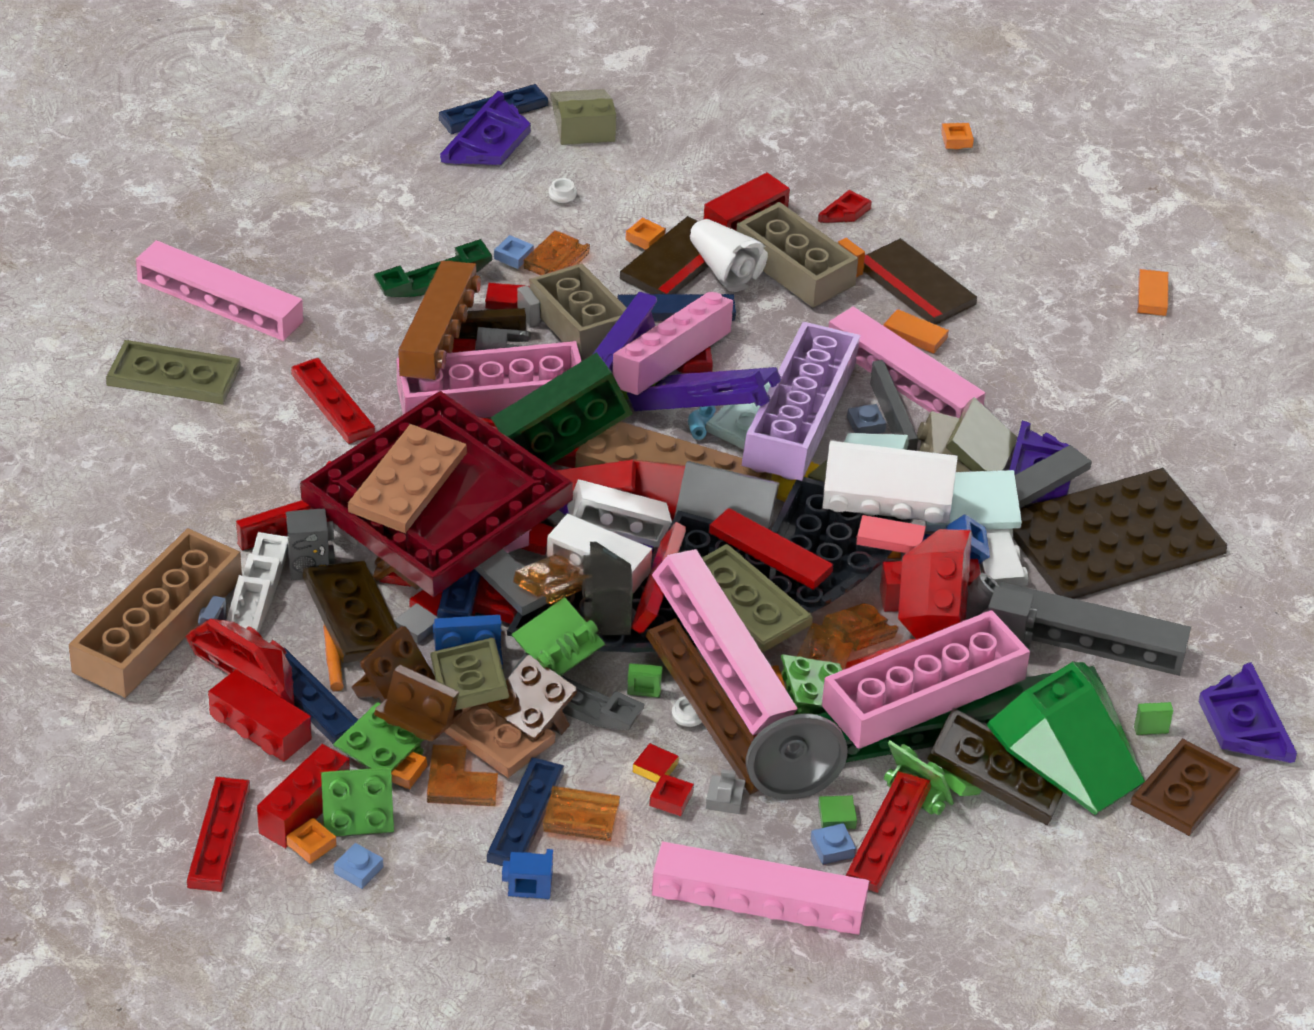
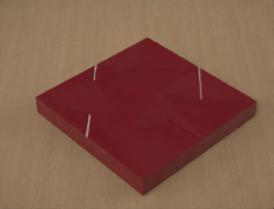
[300,391,573,597]

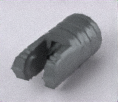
[476,327,532,351]
[966,573,999,620]

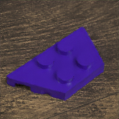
[440,90,531,165]
[1009,420,1076,503]
[1198,662,1297,763]

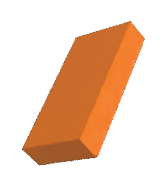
[1137,269,1169,316]
[883,309,949,354]

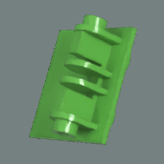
[512,597,605,676]
[781,654,842,715]
[333,702,424,772]
[884,741,954,815]
[321,767,394,836]

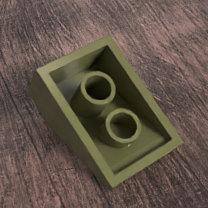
[550,89,616,145]

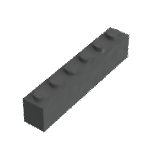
[1000,582,1191,676]

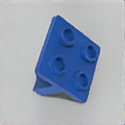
[433,615,503,669]

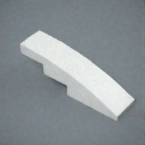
[226,532,288,632]

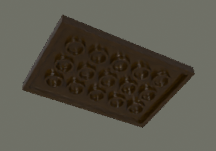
[1012,468,1227,599]

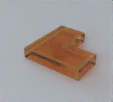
[427,744,498,806]

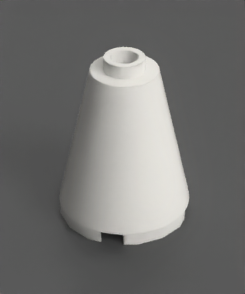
[690,219,768,292]

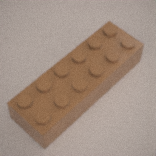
[575,421,772,481]
[68,528,242,698]

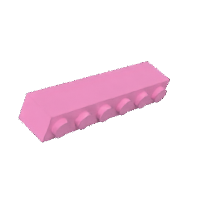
[136,240,303,341]
[612,292,733,395]
[828,306,985,418]
[652,549,798,735]
[652,841,869,935]

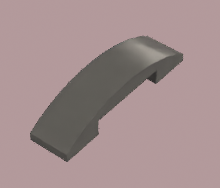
[511,652,645,730]

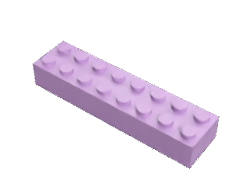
[741,322,861,481]

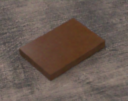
[1130,738,1241,836]

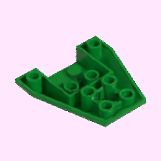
[987,661,1145,815]

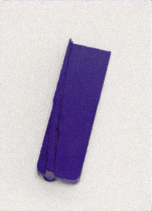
[592,291,657,372]
[627,367,782,411]

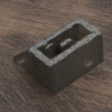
[582,541,633,635]

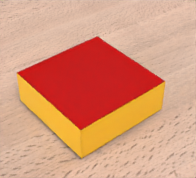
[632,743,679,783]

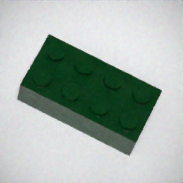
[491,352,633,465]

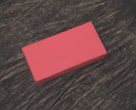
[857,515,926,553]

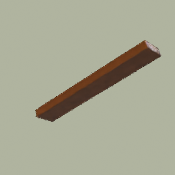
[646,618,759,795]

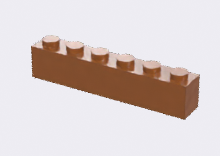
[398,260,481,380]

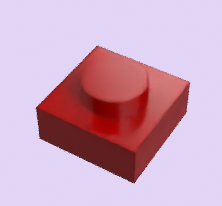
[649,774,694,816]

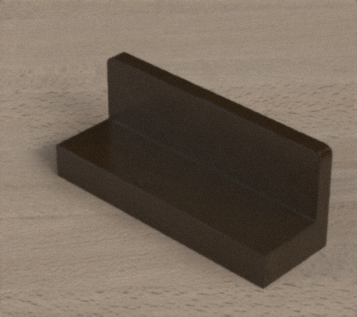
[454,308,526,341]

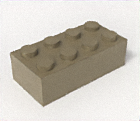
[737,202,858,308]
[529,263,626,361]

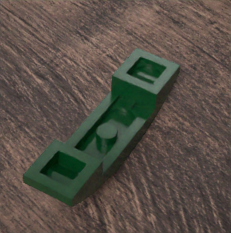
[374,239,493,297]

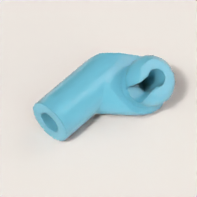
[688,406,716,440]

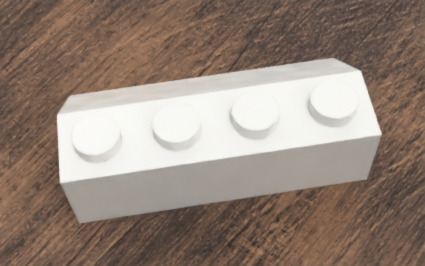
[823,441,958,523]

